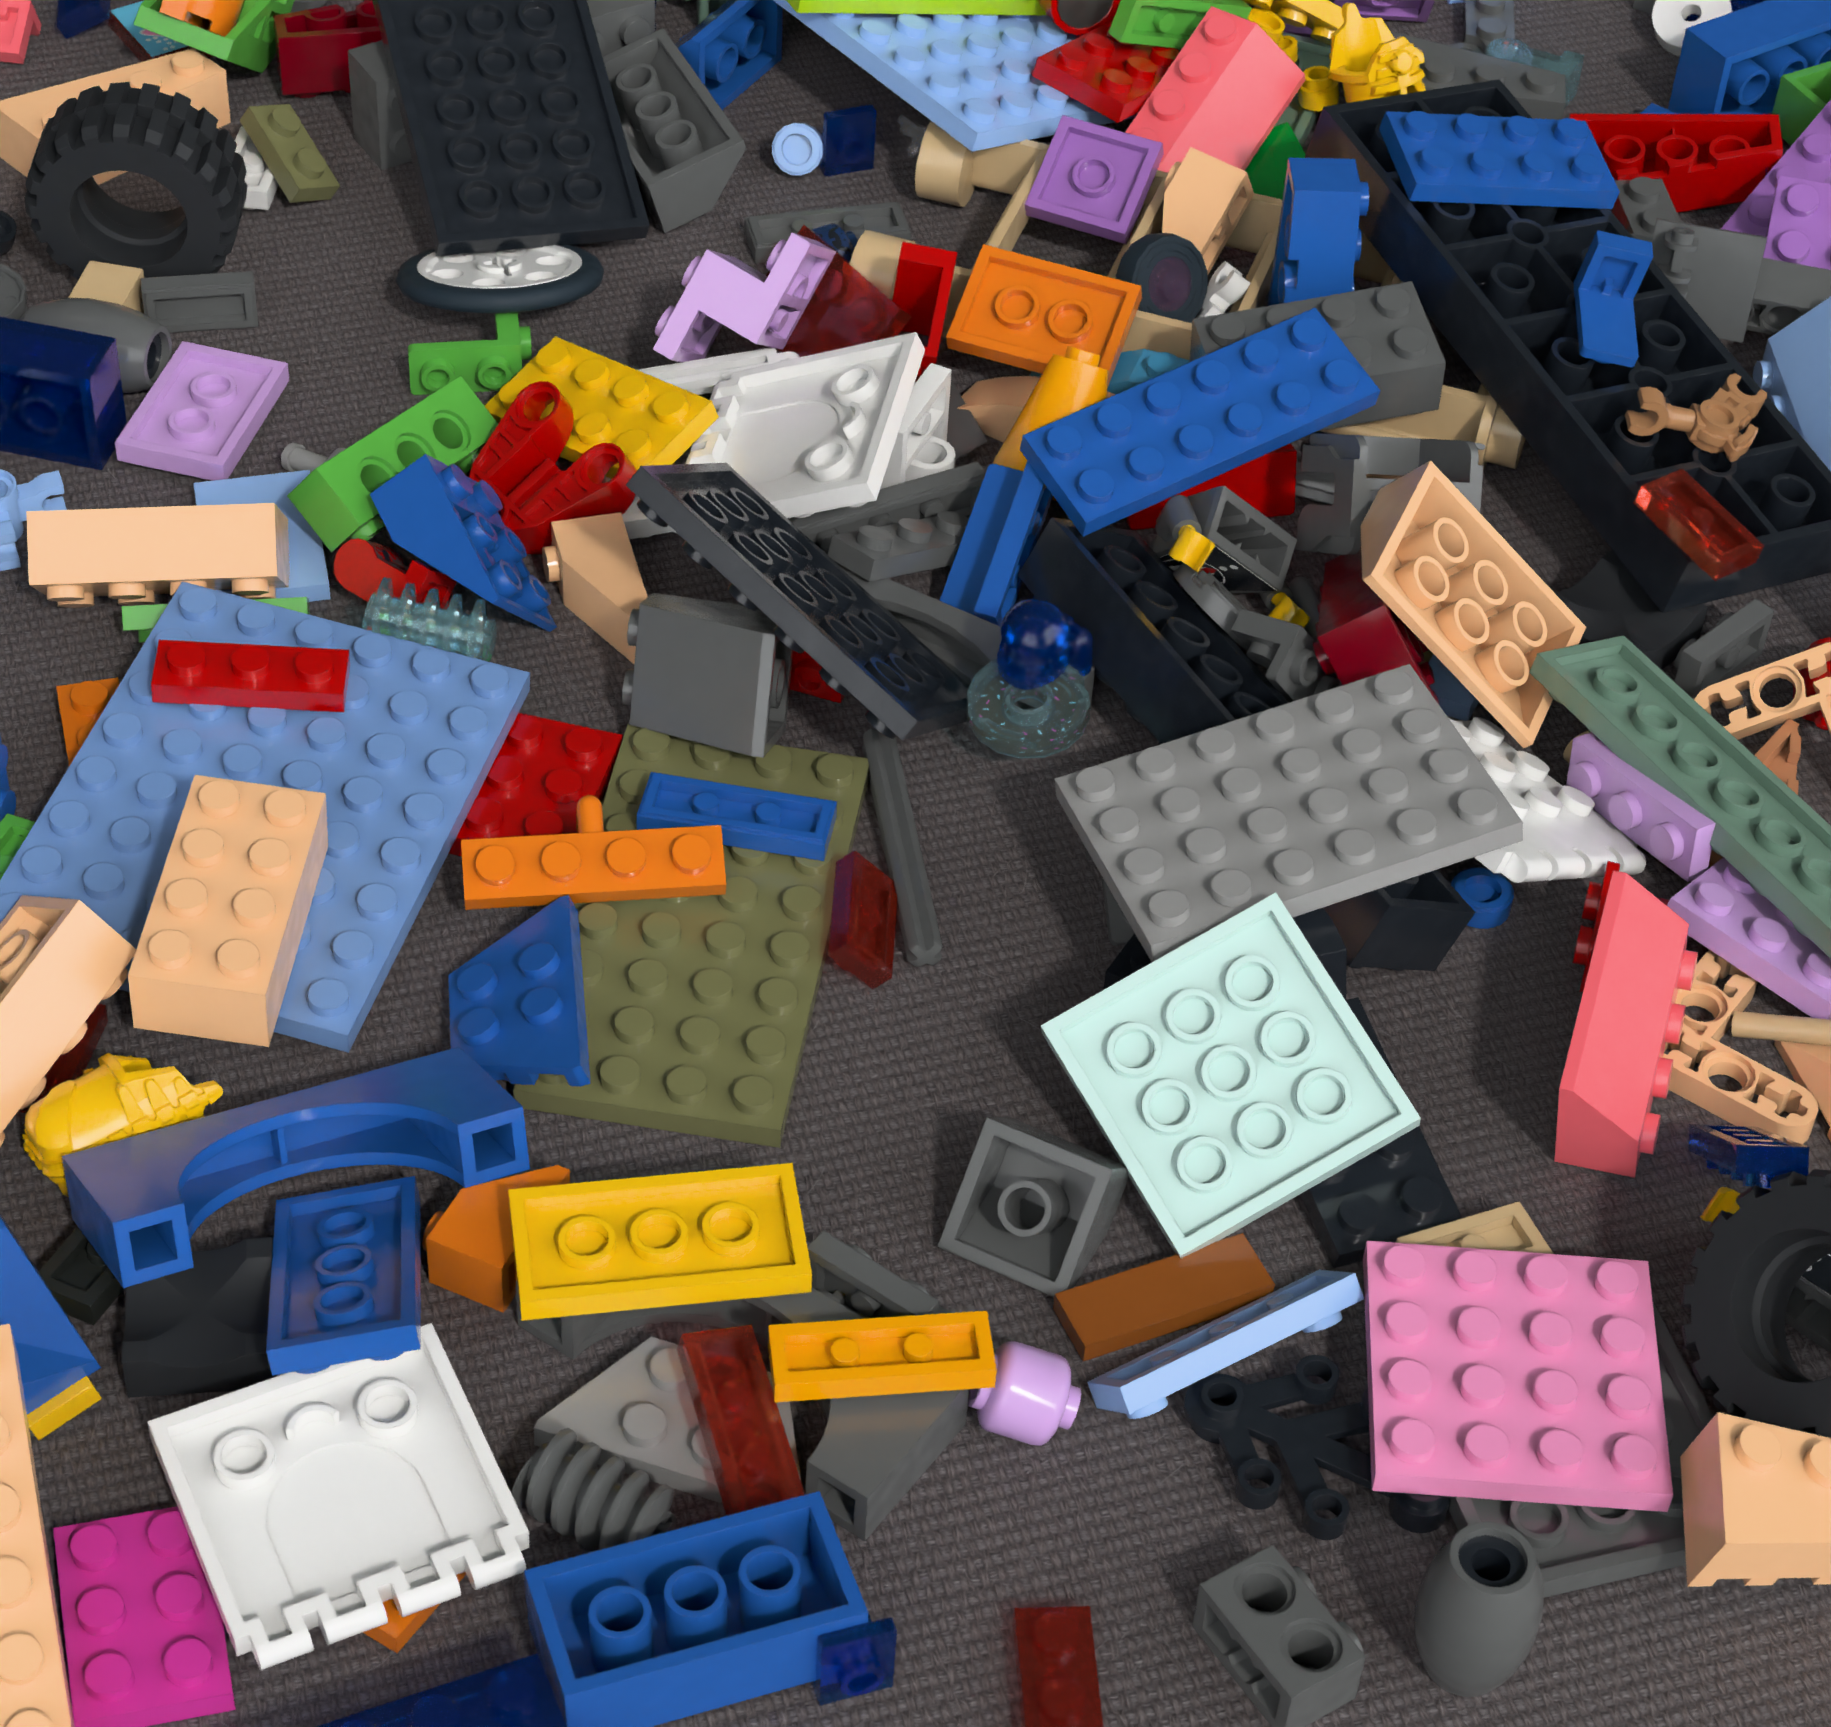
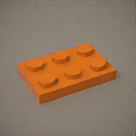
[946,244,1142,389]

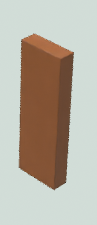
[1053,1233,1275,1362]

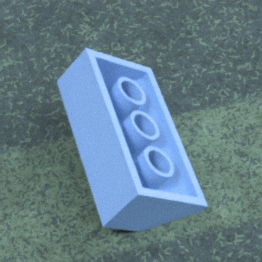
[1753,297,1831,471]

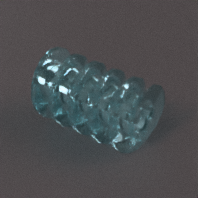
[361,577,497,662]

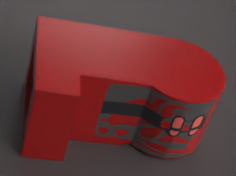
[334,538,457,631]

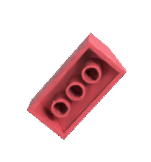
[1125,6,1305,173]
[1554,871,1698,1178]

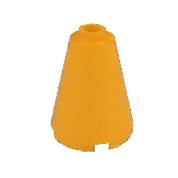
[992,346,1109,501]

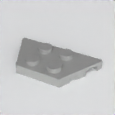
[534,1336,803,1511]

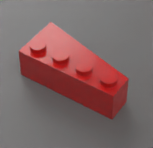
[1569,114,1783,213]

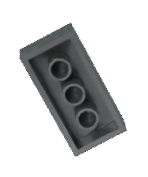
[1189,281,1446,431]

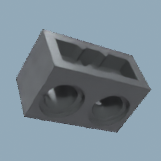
[1192,1545,1366,1727]

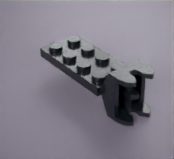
[1293,908,1462,1268]

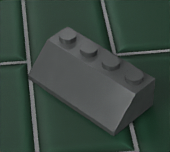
[603,28,746,233]

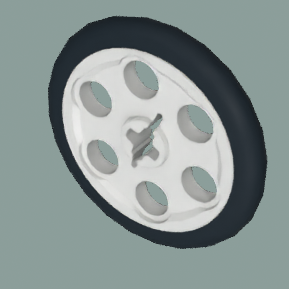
[396,245,604,313]

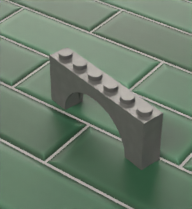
[516,1175,969,1541]

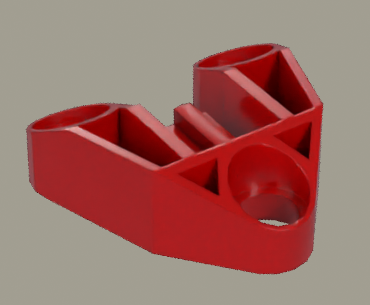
[469,381,637,555]

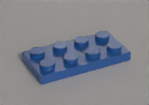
[1379,111,1620,209]
[266,1176,421,1376]

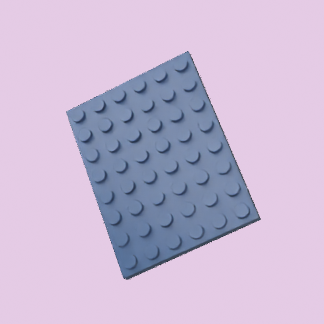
[0,582,530,1053]

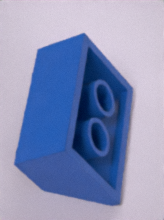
[675,0,783,110]

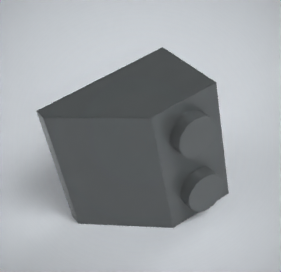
[937,1116,1129,1297]

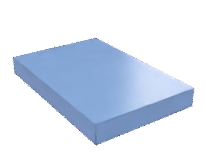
[193,470,331,602]

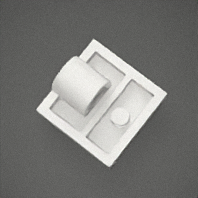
[880,363,956,489]

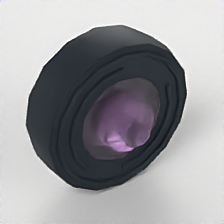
[1116,233,1207,323]

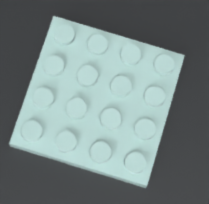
[1041,892,1421,1258]

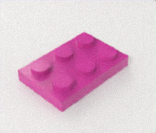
[53,1506,235,1727]

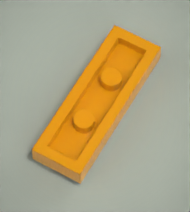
[768,1311,997,1402]

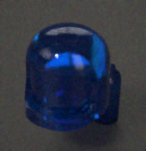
[997,599,1093,690]

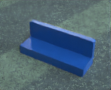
[939,460,1053,629]

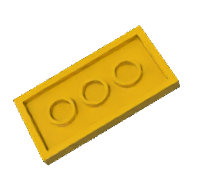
[485,336,719,479]
[508,1163,812,1321]

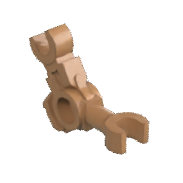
[1625,373,1767,462]

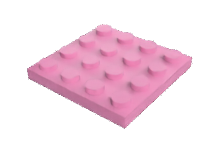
[1363,1241,1673,1512]

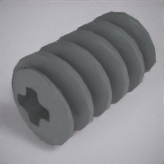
[511,1428,677,1551]

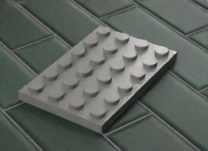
[1054,664,1523,962]

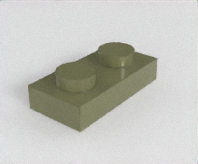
[240,104,340,203]

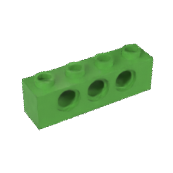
[287,376,498,552]

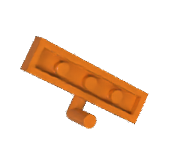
[461,795,726,910]

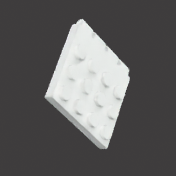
[666,332,925,533]
[1450,717,1646,883]
[147,1323,530,1670]

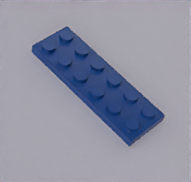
[1020,307,1381,537]

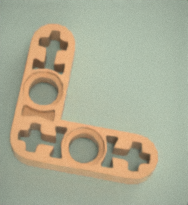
[1694,642,1831,740]
[1663,950,1819,1148]

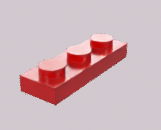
[151,640,350,712]

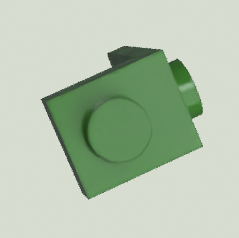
[408,312,532,395]

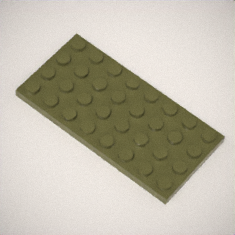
[513,724,870,1148]

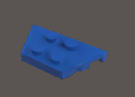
[448,894,591,1087]

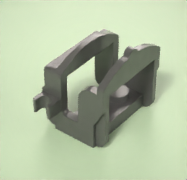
[1294,433,1485,555]

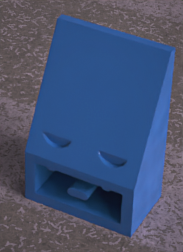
[370,454,557,632]

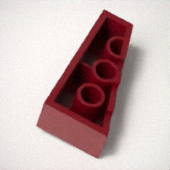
[273,0,382,98]
[1313,548,1439,704]

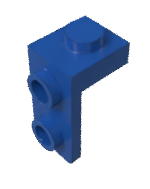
[1573,230,1653,367]

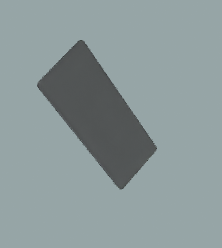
[947,380,988,460]

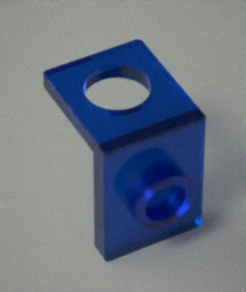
[819,105,876,177]
[811,1613,897,1706]

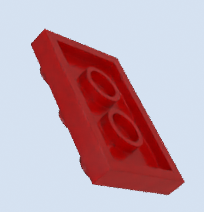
[1032,21,1179,123]
[448,713,623,857]

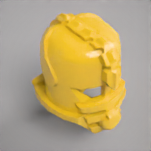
[1328,2,1426,103]
[22,1053,223,1198]

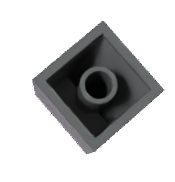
[622,593,793,758]

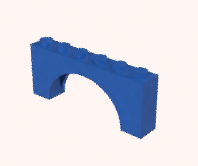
[62,1047,530,1288]

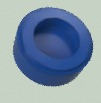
[1451,868,1514,929]

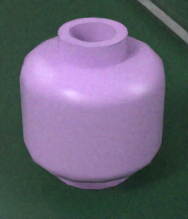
[968,1341,1081,1446]

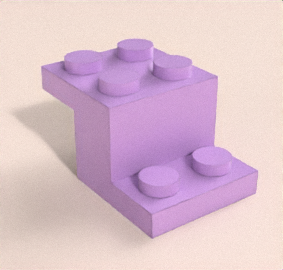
[653,233,836,362]

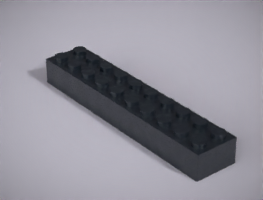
[1018,517,1476,971]

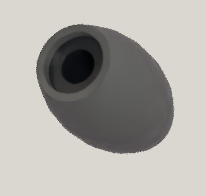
[20,298,172,393]
[1414,1521,1544,1697]

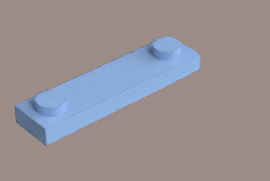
[1087,1270,1364,1419]

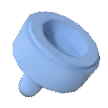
[772,122,825,176]

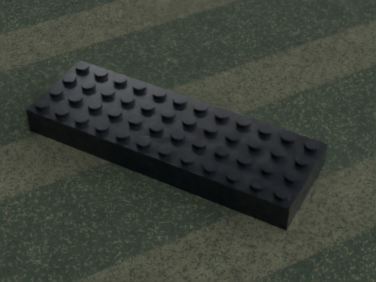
[1305,79,1831,613]

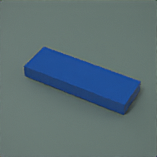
[636,772,837,861]

